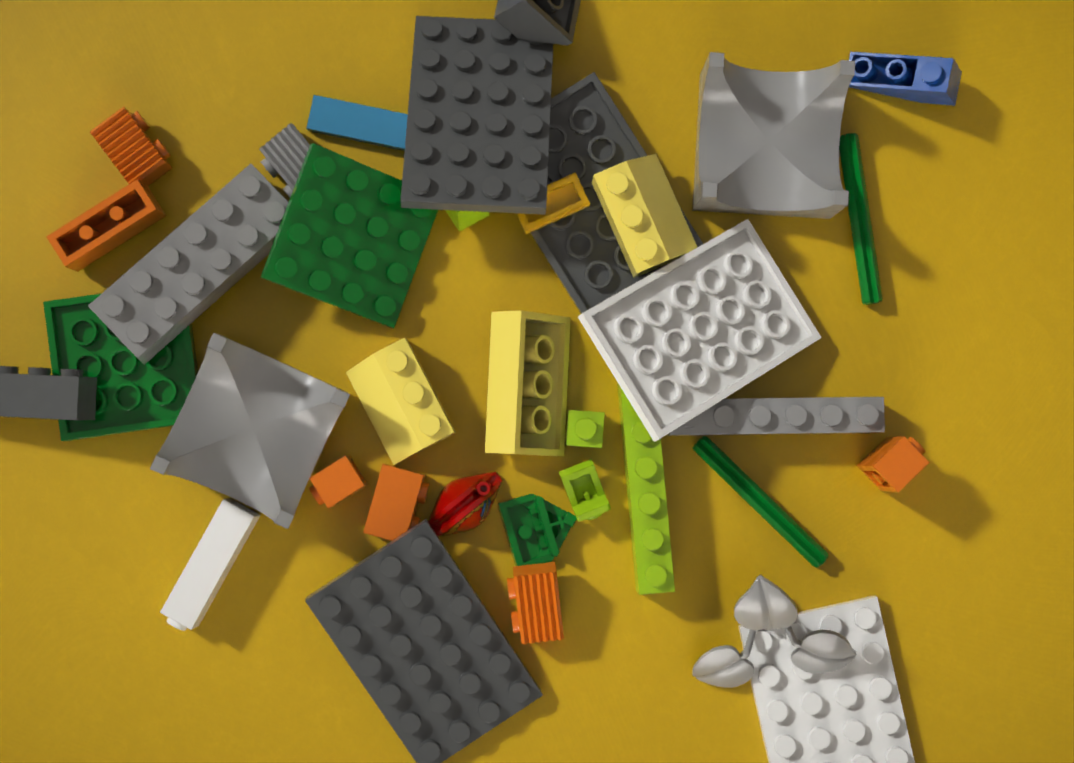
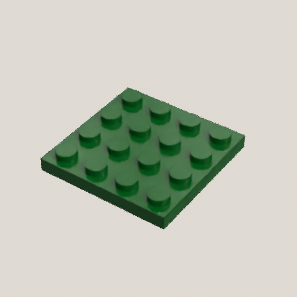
[260,143,438,328]
[43,293,198,441]

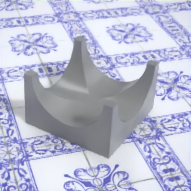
[692,52,855,219]
[150,333,350,529]

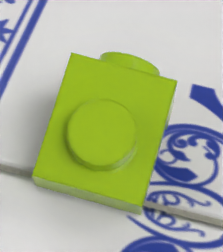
[559,459,611,522]

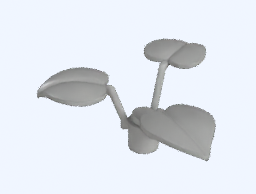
[692,575,857,688]

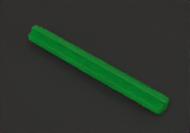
[839,133,883,305]
[693,436,829,568]

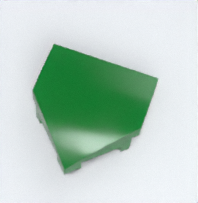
[497,493,577,566]

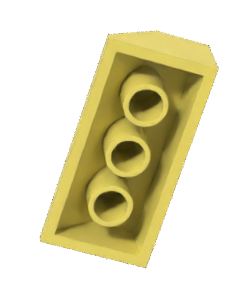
[485,310,571,456]

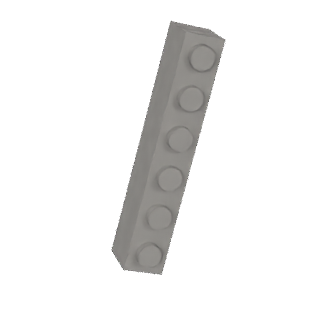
[666,397,885,436]

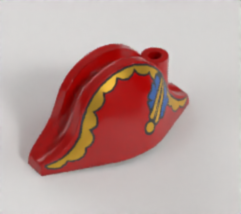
[428,471,503,537]

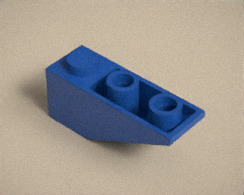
[849,51,962,106]

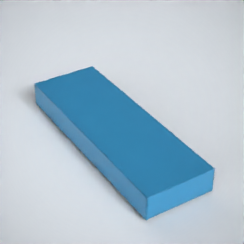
[306,95,408,151]

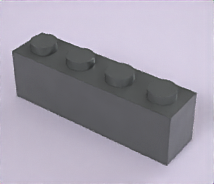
[0,366,97,420]

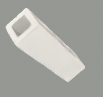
[160,498,260,631]

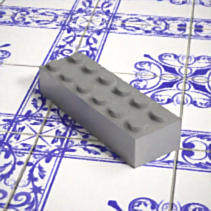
[88,164,288,365]

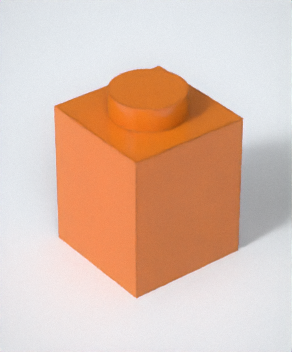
[309,455,368,508]

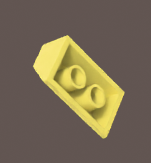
[592,154,697,278]
[346,337,456,465]

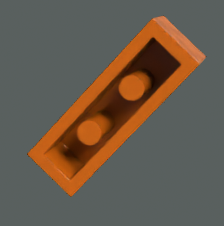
[46,179,167,272]

